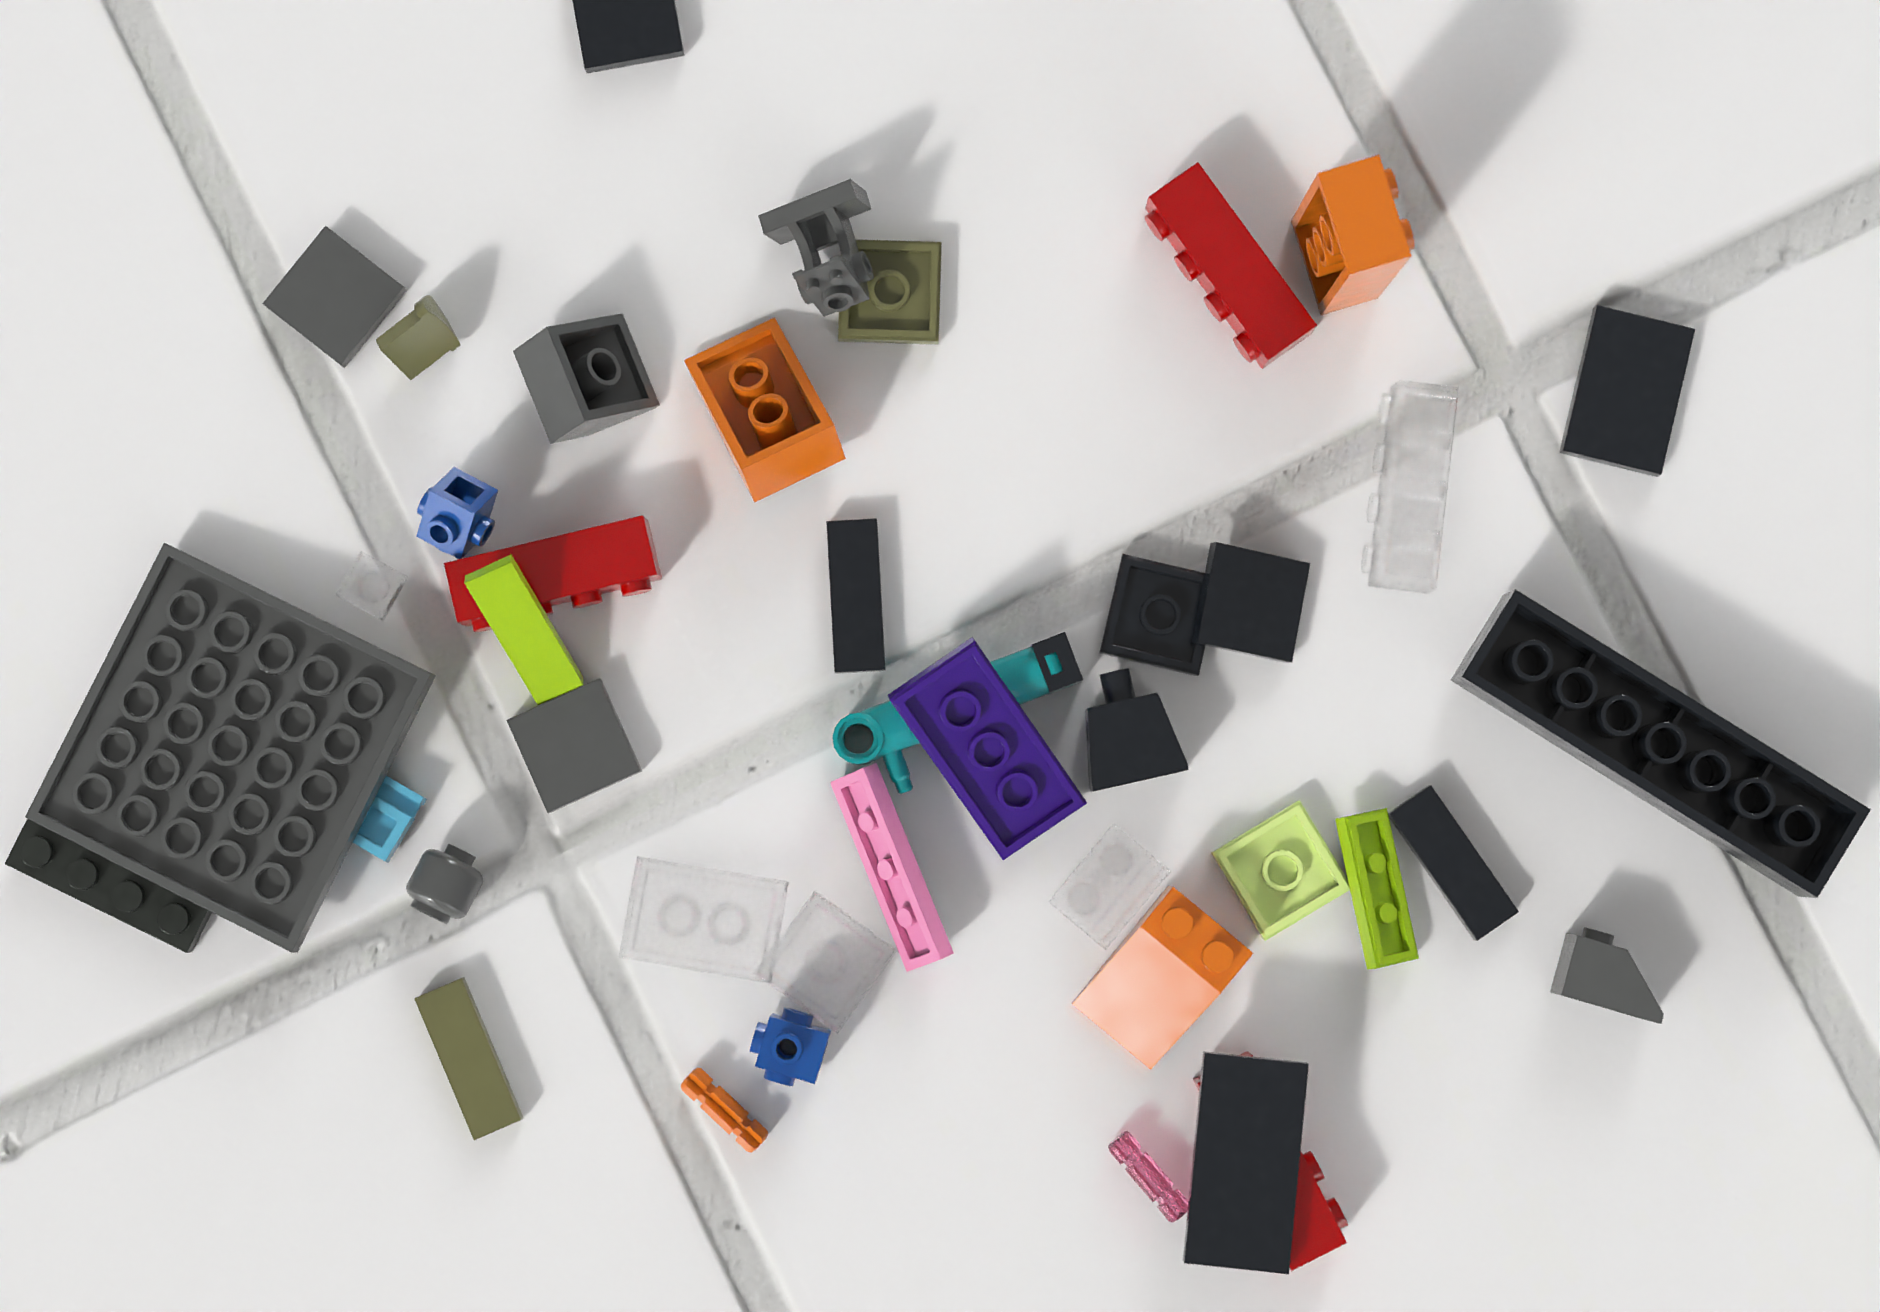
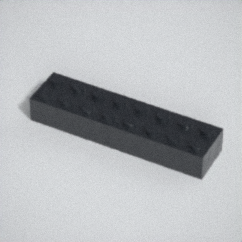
[1451,589,1871,898]

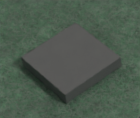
[262,225,407,368]
[506,678,642,813]

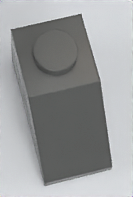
[1550,927,1664,1024]

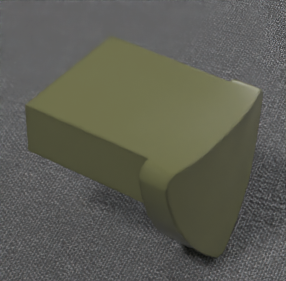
[376,295,461,380]

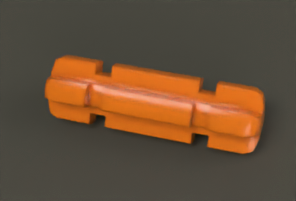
[680,1068,768,1153]

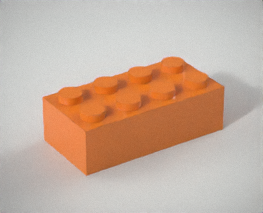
[1291,155,1415,315]

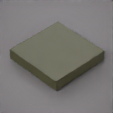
[838,239,942,345]

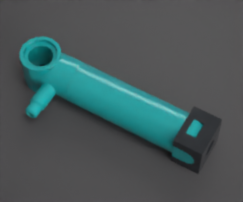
[832,632,1083,794]

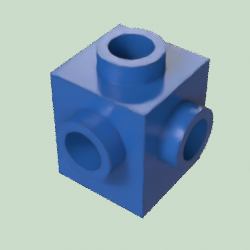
[416,467,498,559]
[749,1007,832,1086]

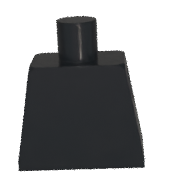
[1085,668,1189,792]

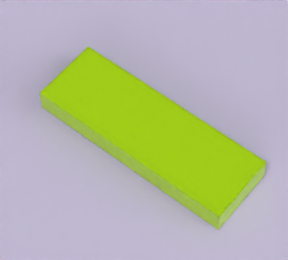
[464,555,583,705]
[1335,808,1419,969]

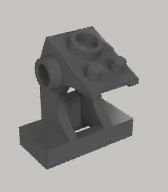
[758,179,874,317]

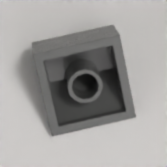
[513,313,660,444]

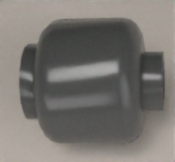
[406,844,483,924]

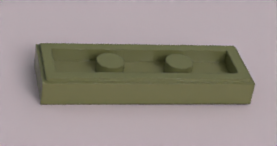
[414,977,524,1140]

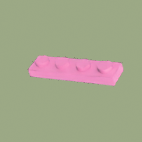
[830,763,954,972]

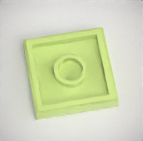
[1211,800,1350,941]

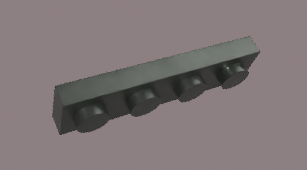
[5,819,212,953]

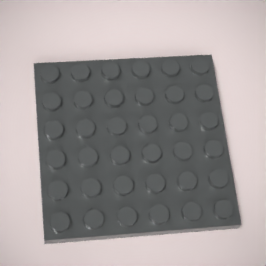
[25,543,436,953]

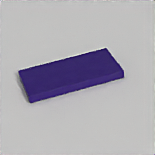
[888,637,1087,860]

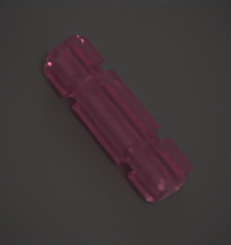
[1108,1131,1188,1223]

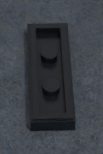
[826,518,886,674]
[1388,785,1519,941]

